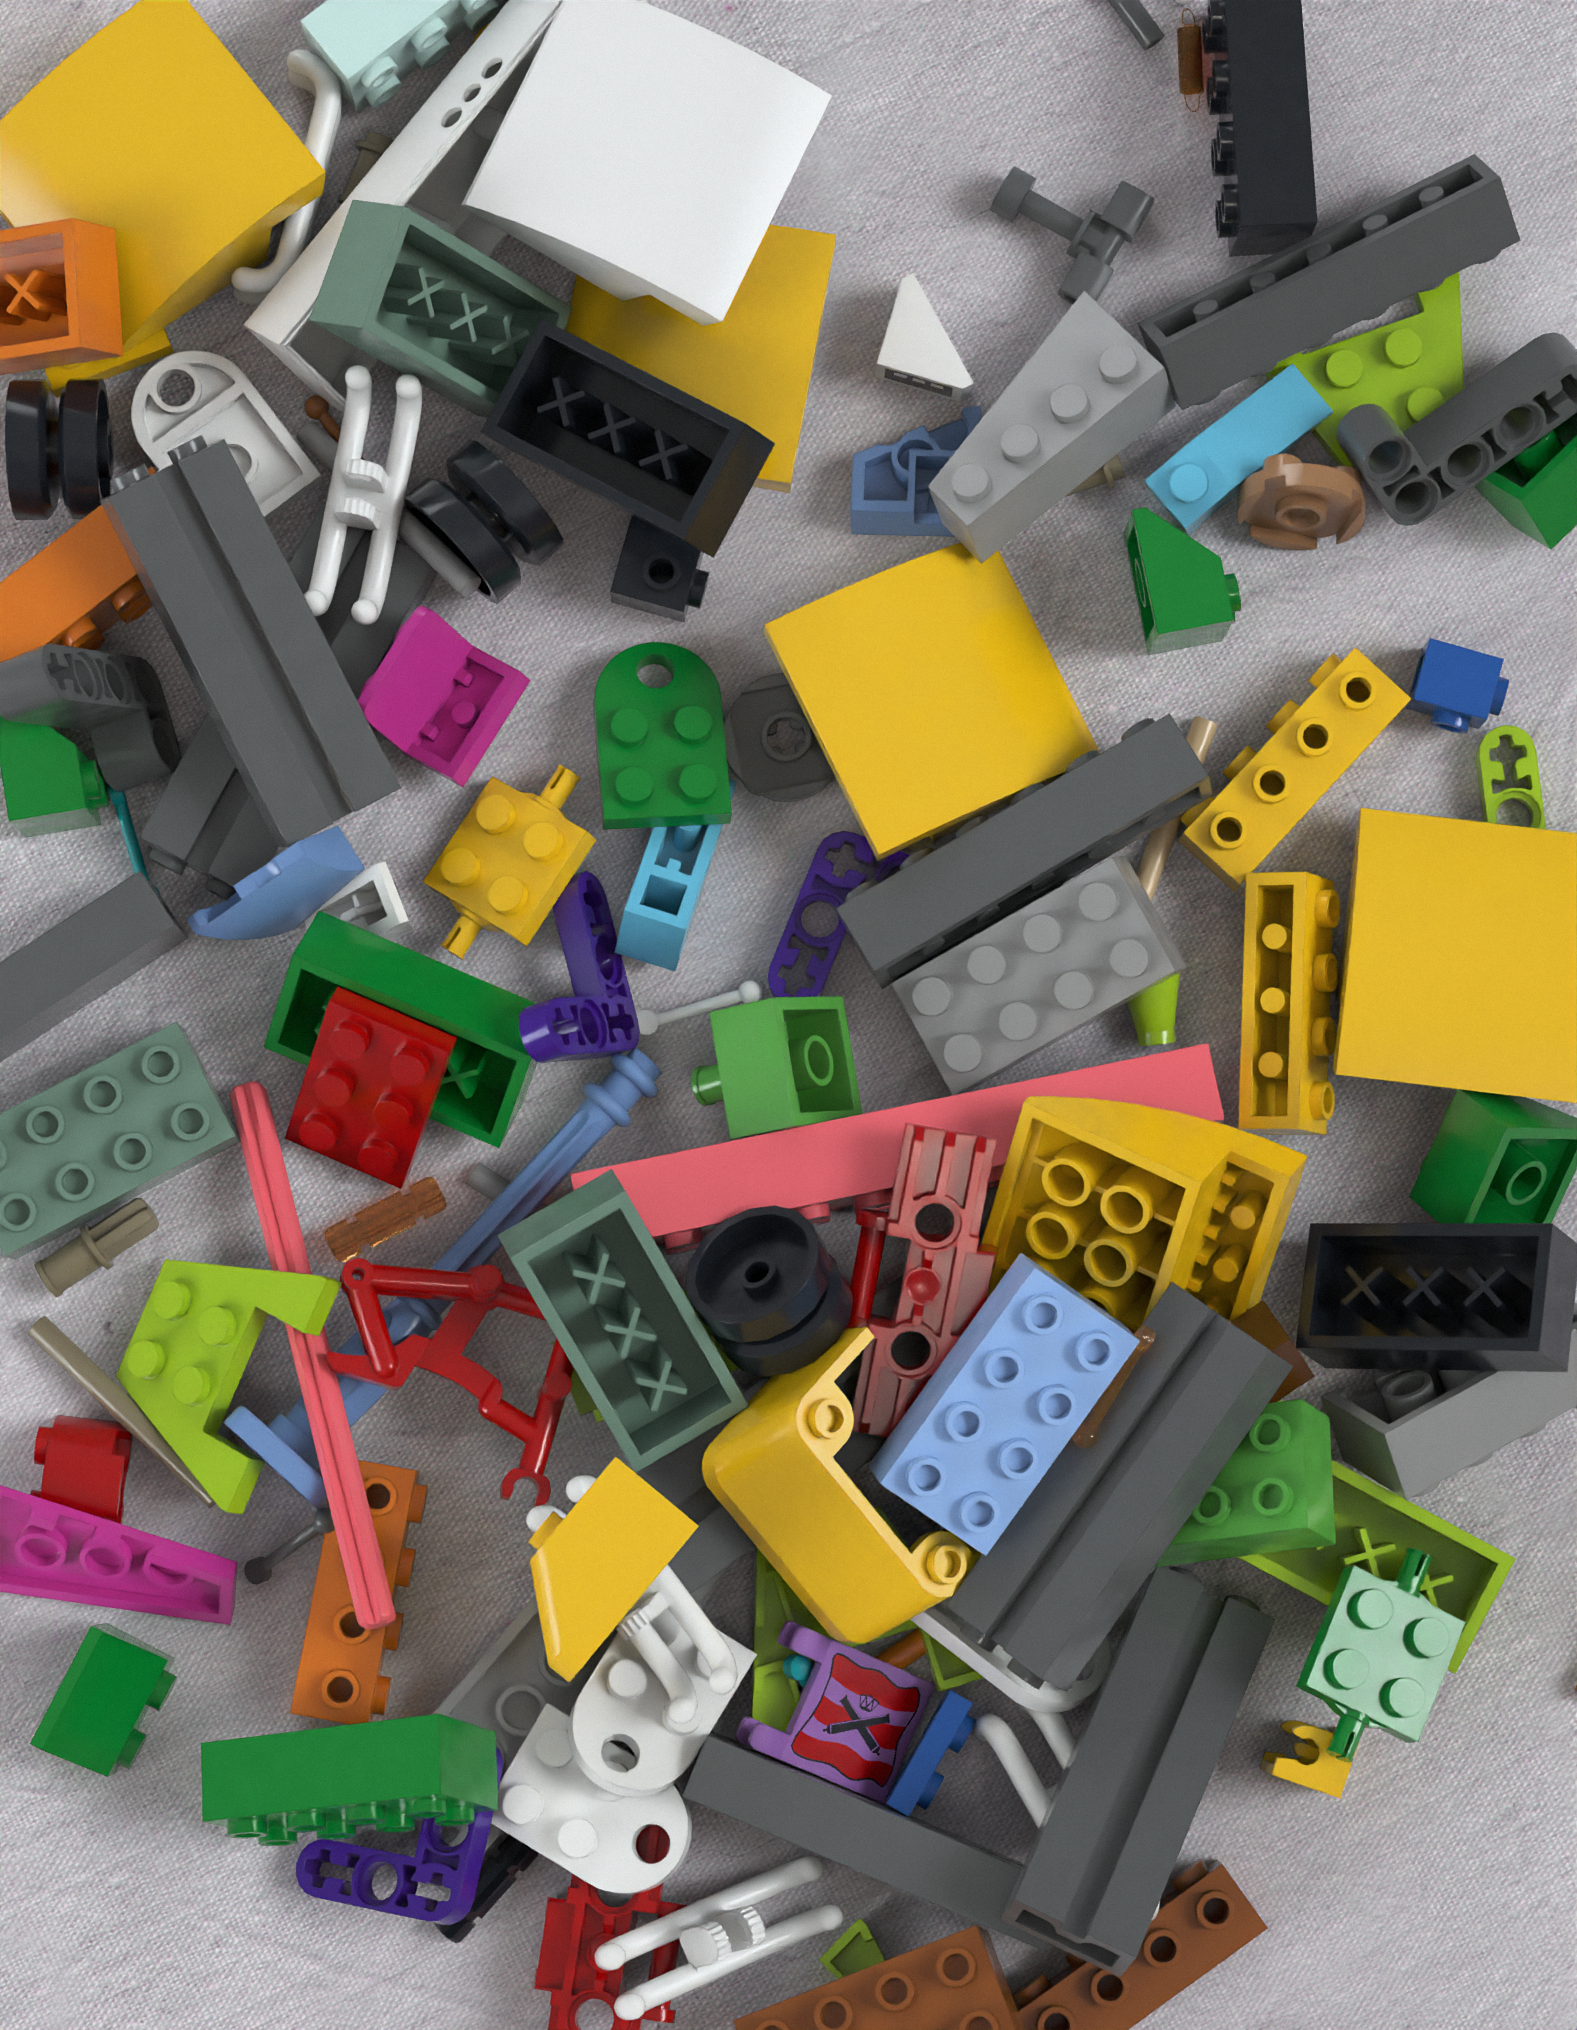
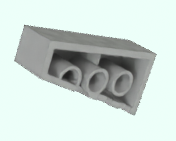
[928,290,1176,564]
[1321,1303,1577,1500]

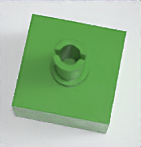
[691,996,863,1140]

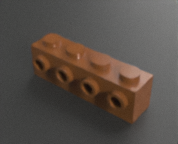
[1012,1859,1268,2030]

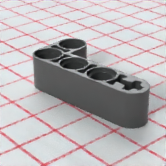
[1336,332,1577,526]
[0,643,181,792]

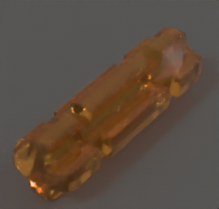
[324,1177,447,1262]

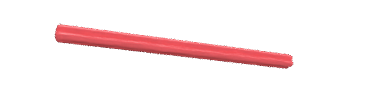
[229,1081,396,1630]

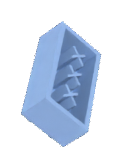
[868,1253,1140,1556]

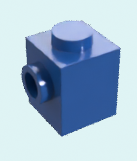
[1406,638,1509,734]

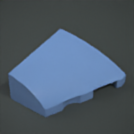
[850,406,981,537]
[186,826,365,940]

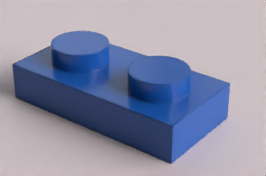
[885,1689,977,1817]

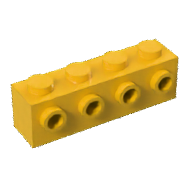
[1178,647,1412,892]
[1238,872,1340,1135]

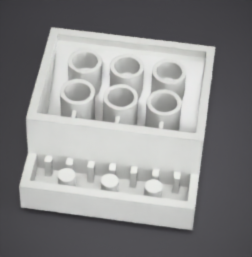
[461,0,832,326]

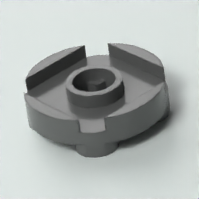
[724,673,836,802]

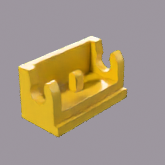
[1259,1720,1359,1798]

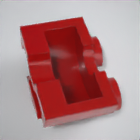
[30,1415,133,1524]

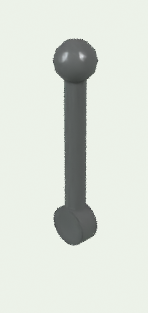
[244,1508,335,1585]

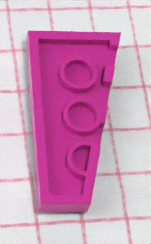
[0,1485,238,1625]

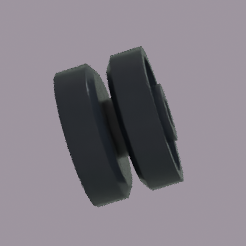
[5,378,114,520]
[404,439,564,604]
[685,1205,853,1377]

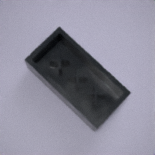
[1202,0,1318,257]
[480,318,775,558]
[1296,1223,1577,1372]

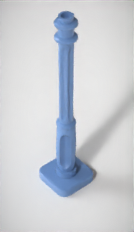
[223,1048,662,1511]

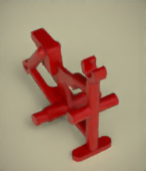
[326,1258,574,1508]

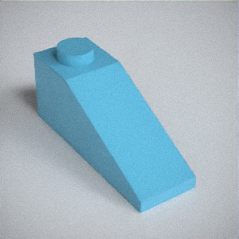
[1144,363,1333,535]
[614,779,737,971]

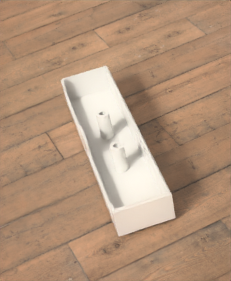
[243,0,650,412]

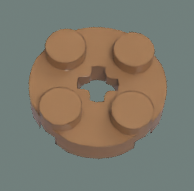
[1237,454,1365,550]

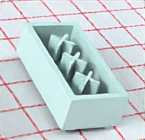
[300,0,503,114]

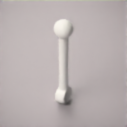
[637,980,763,1036]

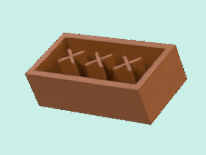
[733,1925,1025,2030]

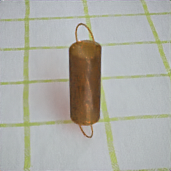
[1177,8,1204,112]

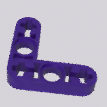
[767,831,911,997]
[519,871,640,1063]
[296,1746,503,1925]

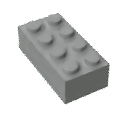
[891,856,1188,1095]

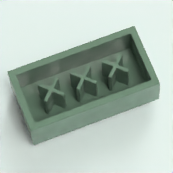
[309,200,572,418]
[0,1022,240,1260]
[498,1169,749,1473]

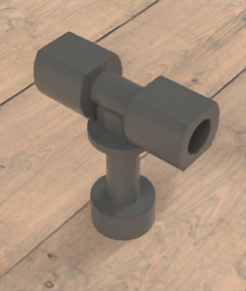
[990,166,1155,304]

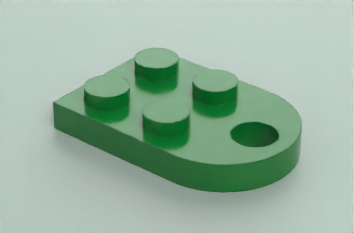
[593,642,732,830]

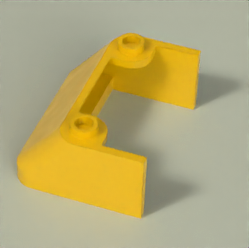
[702,1327,982,1643]
[528,1457,699,1683]

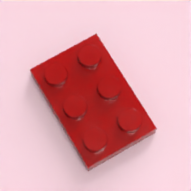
[284,986,457,1189]

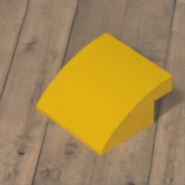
[0,0,326,359]
[566,224,836,493]
[764,542,1101,861]
[1332,807,1577,1103]
[982,1096,1308,1335]

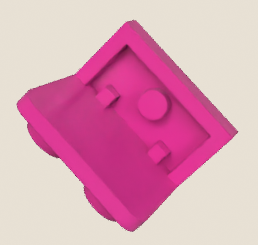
[357,606,531,787]

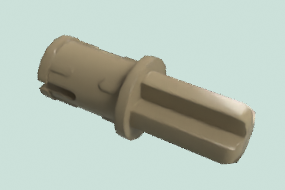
[34,1198,159,1298]

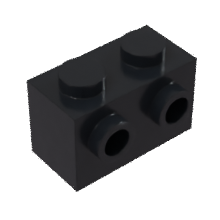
[610,515,710,623]

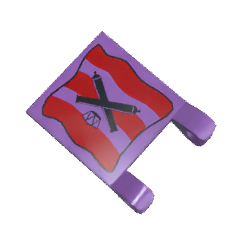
[735,1620,935,1803]

